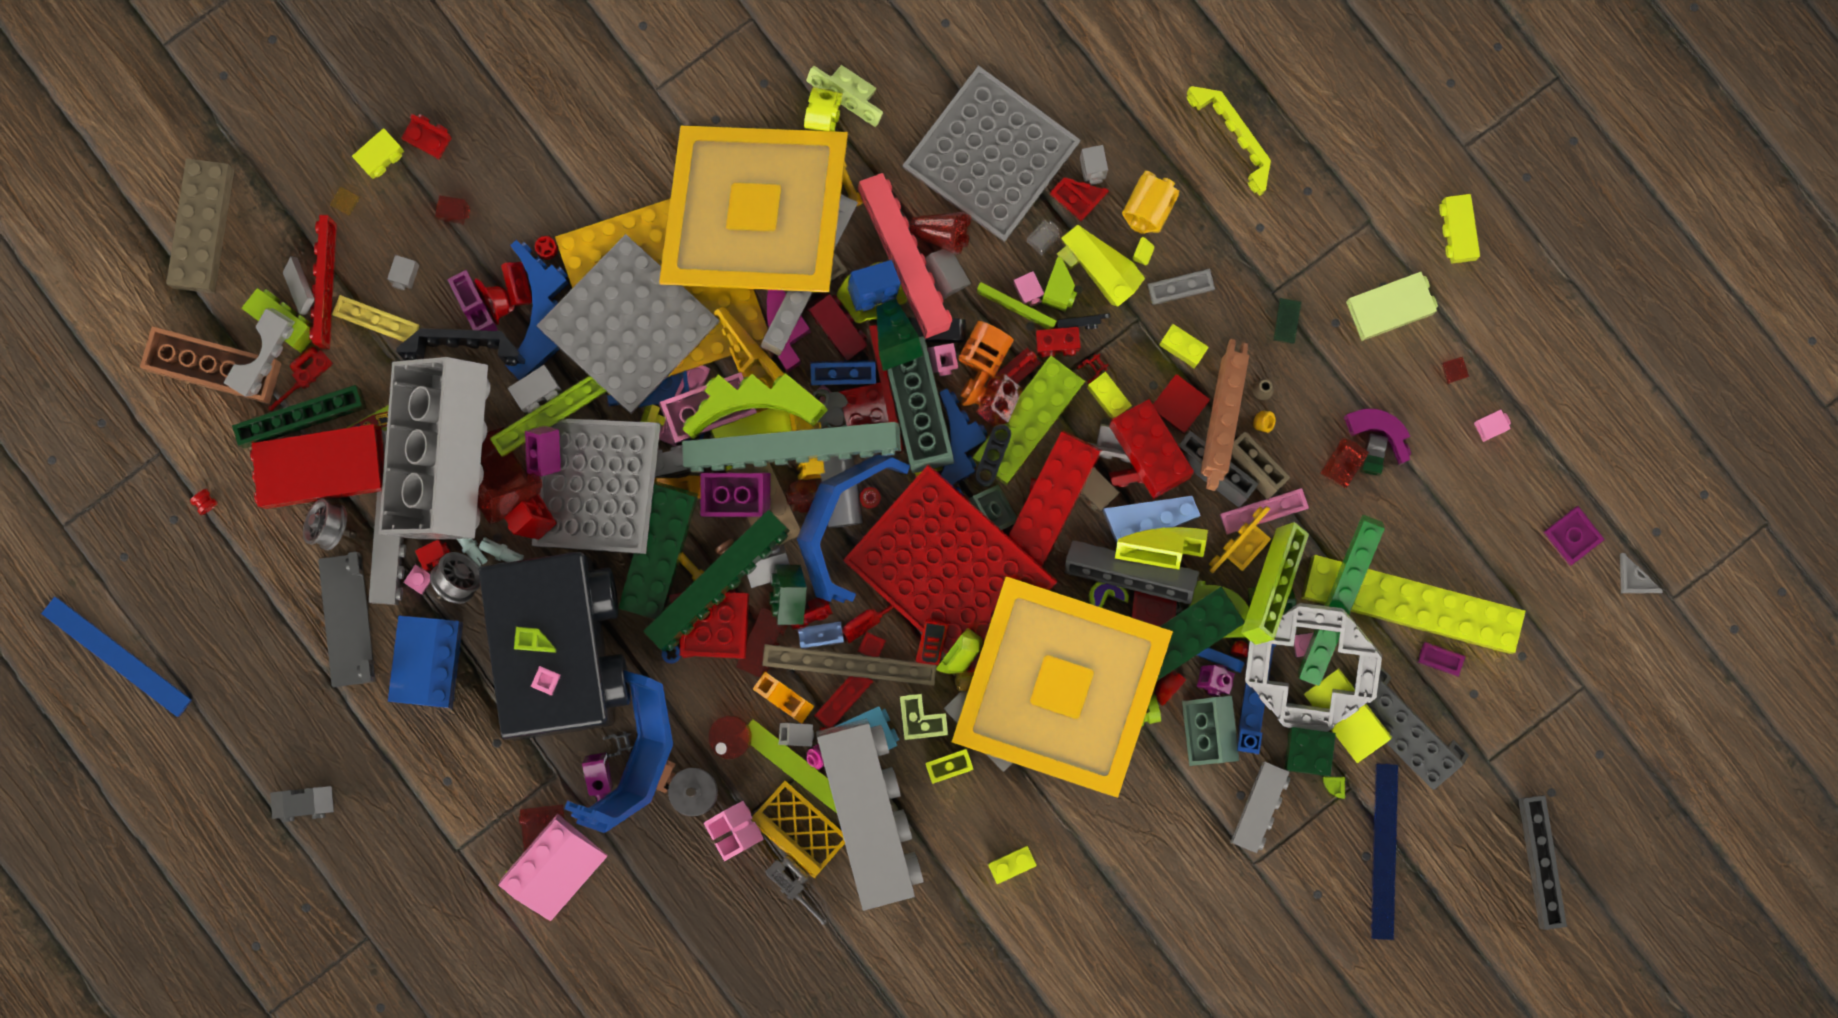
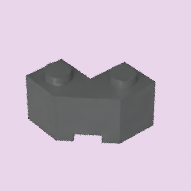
[270,786,334,822]

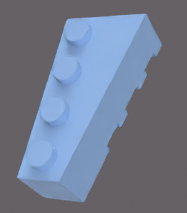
[1103,496,1201,545]

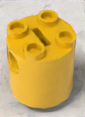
[1122,171,1179,234]

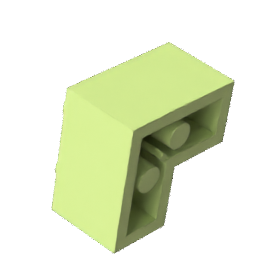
[900,694,948,740]

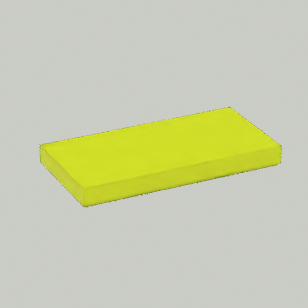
[710,408,792,471]
[1304,668,1392,763]

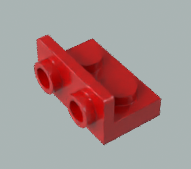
[401,114,452,160]

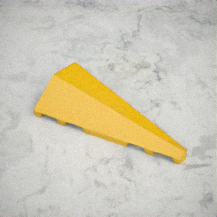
[714,306,784,413]

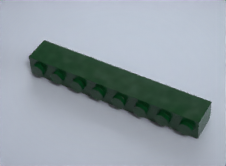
[643,509,790,652]

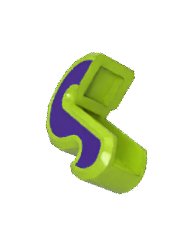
[1088,582,1129,608]

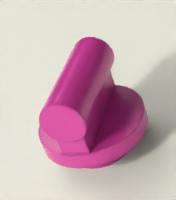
[807,744,824,769]

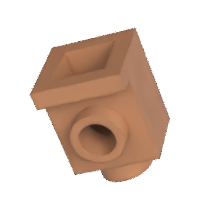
[656,760,676,794]

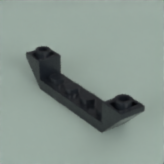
[396,328,525,366]

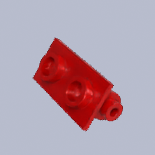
[995,348,1041,391]
[791,598,833,630]

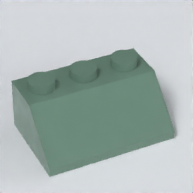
[1182,696,1239,766]

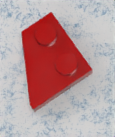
[1050,177,1109,222]

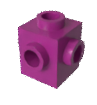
[1197,664,1235,697]

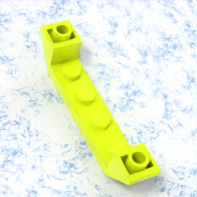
[1186,86,1271,196]

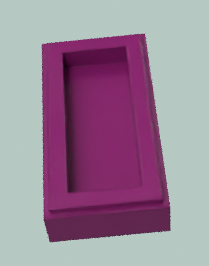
[1417,642,1466,677]

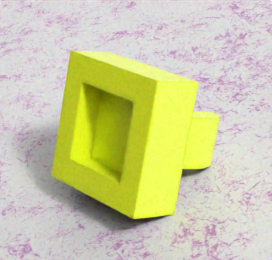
[640,404,665,426]

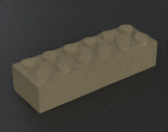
[166,158,234,294]

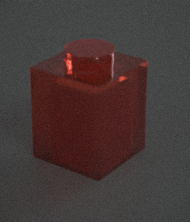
[435,195,470,224]

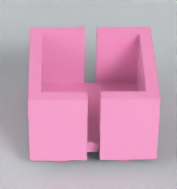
[704,801,764,861]

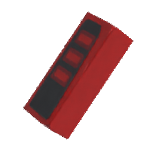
[916,618,949,665]

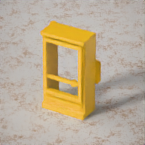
[789,413,825,481]

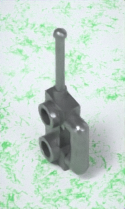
[765,856,826,925]

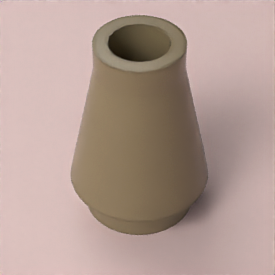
[1252,379,1274,400]

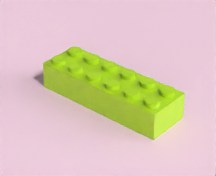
[973,356,1085,486]

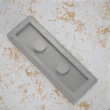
[283,256,314,315]
[1147,269,1215,305]

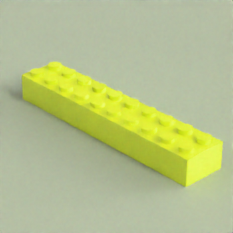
[1301,555,1526,654]

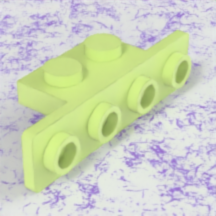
[806,65,883,127]

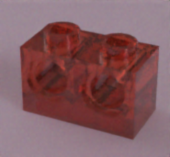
[977,374,1023,427]
[1320,438,1369,488]

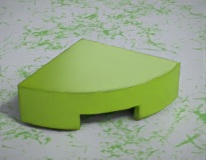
[1322,777,1345,799]

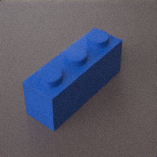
[811,360,876,385]

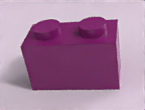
[525,426,561,477]

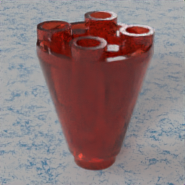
[910,212,971,255]

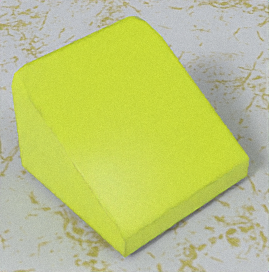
[1132,237,1154,265]
[1057,246,1079,270]

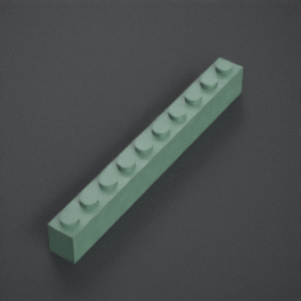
[682,422,901,473]

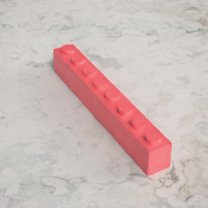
[857,173,952,339]

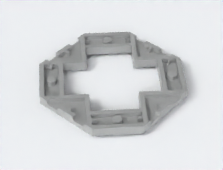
[1245,603,1382,732]

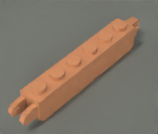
[1201,339,1249,491]

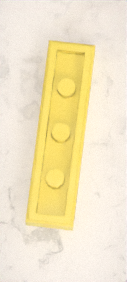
[332,295,420,342]

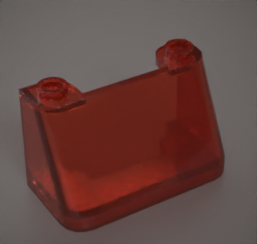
[477,427,543,525]

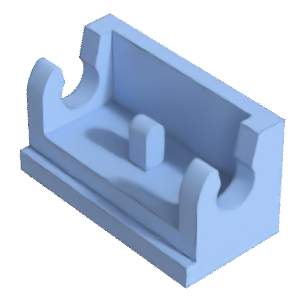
[798,621,844,649]

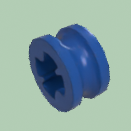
[662,646,681,664]

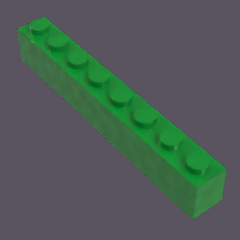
[1298,514,1385,686]

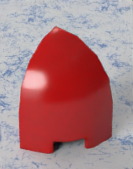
[1155,670,1186,706]

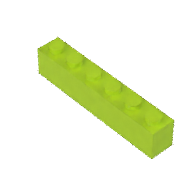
[1241,522,1309,645]

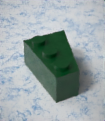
[876,299,923,371]

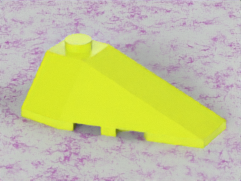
[1061,225,1145,306]

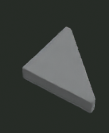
[1620,553,1663,593]

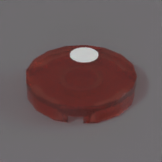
[709,715,752,759]

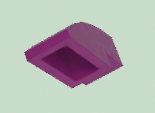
[447,270,498,331]

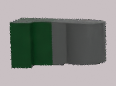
[1359,433,1388,476]

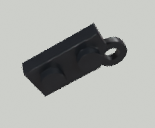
[1057,313,1111,330]

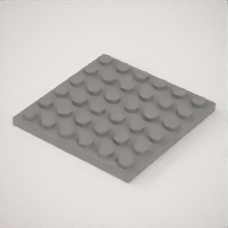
[902,65,1081,242]
[536,234,720,414]
[532,419,660,554]

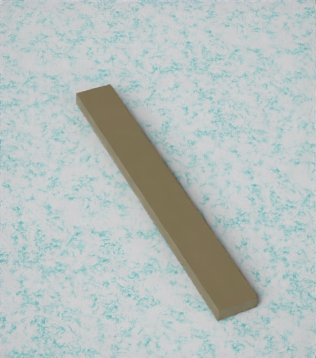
[762,644,937,686]

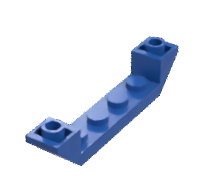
[1237,644,1276,754]

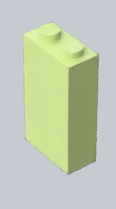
[1346,272,1438,341]

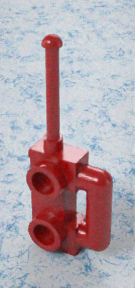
[268,346,334,411]
[842,605,894,643]

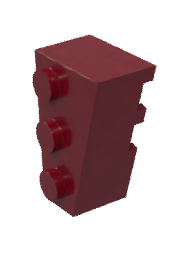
[805,292,867,361]

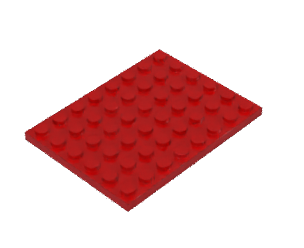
[843,465,1058,677]

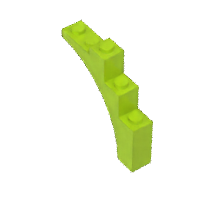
[682,373,828,439]

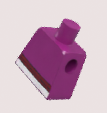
[582,752,613,802]

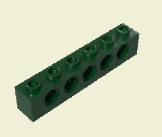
[232,385,367,449]

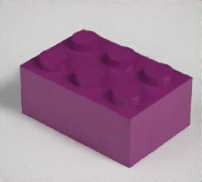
[701,473,771,517]

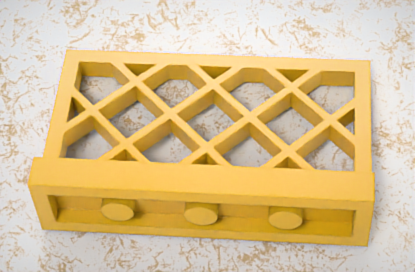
[751,781,845,878]

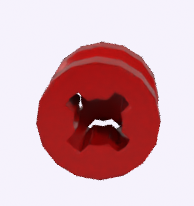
[535,236,558,260]
[190,489,218,515]

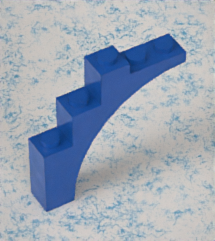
[505,240,569,380]
[939,389,988,496]

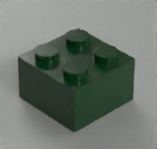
[769,565,807,625]
[1284,727,1336,776]

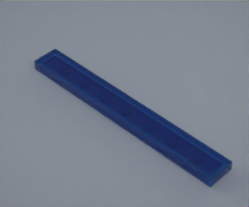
[1371,764,1398,940]

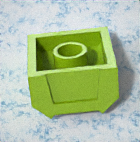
[936,628,983,674]

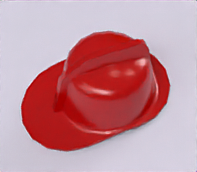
[474,278,514,325]

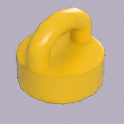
[1253,410,1276,433]

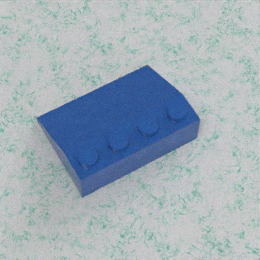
[388,616,463,709]

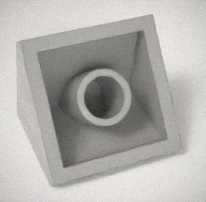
[925,247,971,300]

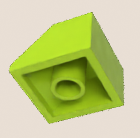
[1041,256,1077,312]

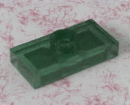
[1273,298,1301,344]

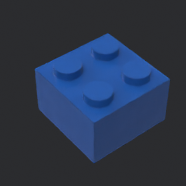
[847,260,901,311]

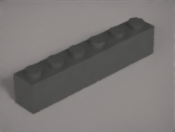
[1065,541,1199,604]
[1518,795,1567,930]

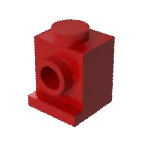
[415,540,451,572]

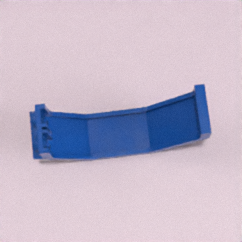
[797,454,910,603]
[564,670,673,833]

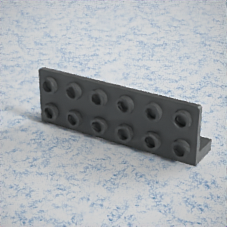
[318,552,376,687]
[1353,667,1469,790]

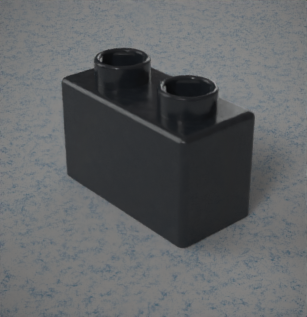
[479,552,631,741]

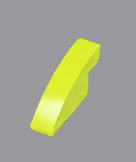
[1115,527,1208,570]

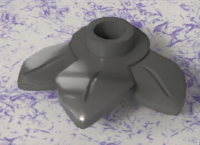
[812,389,848,427]

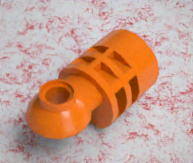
[958,321,1014,406]

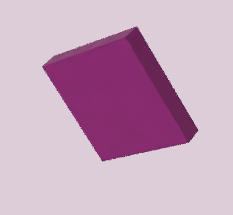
[1543,506,1605,566]

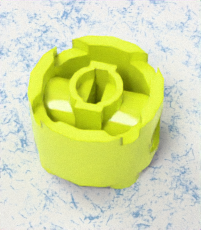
[804,87,843,132]

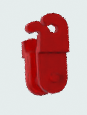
[1077,353,1109,384]

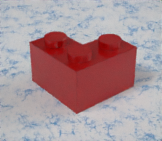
[504,488,557,540]

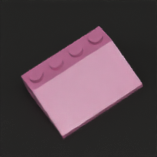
[499,814,608,921]

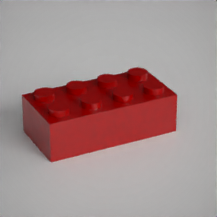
[1109,399,1194,499]

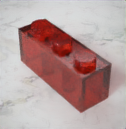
[736,608,788,678]

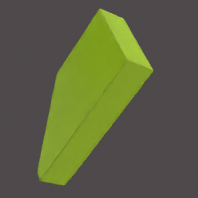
[514,627,556,653]

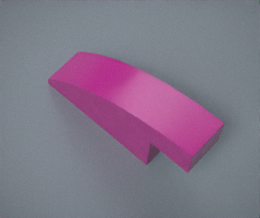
[767,290,811,373]

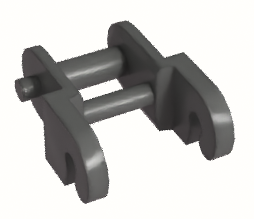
[602,731,634,758]

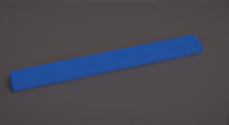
[41,596,192,717]

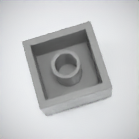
[508,365,563,415]

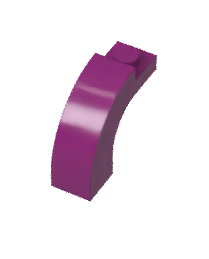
[1344,409,1411,465]

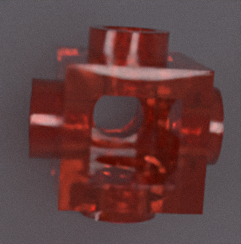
[786,480,818,513]

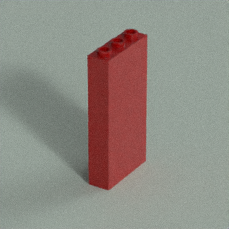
[250,424,385,509]

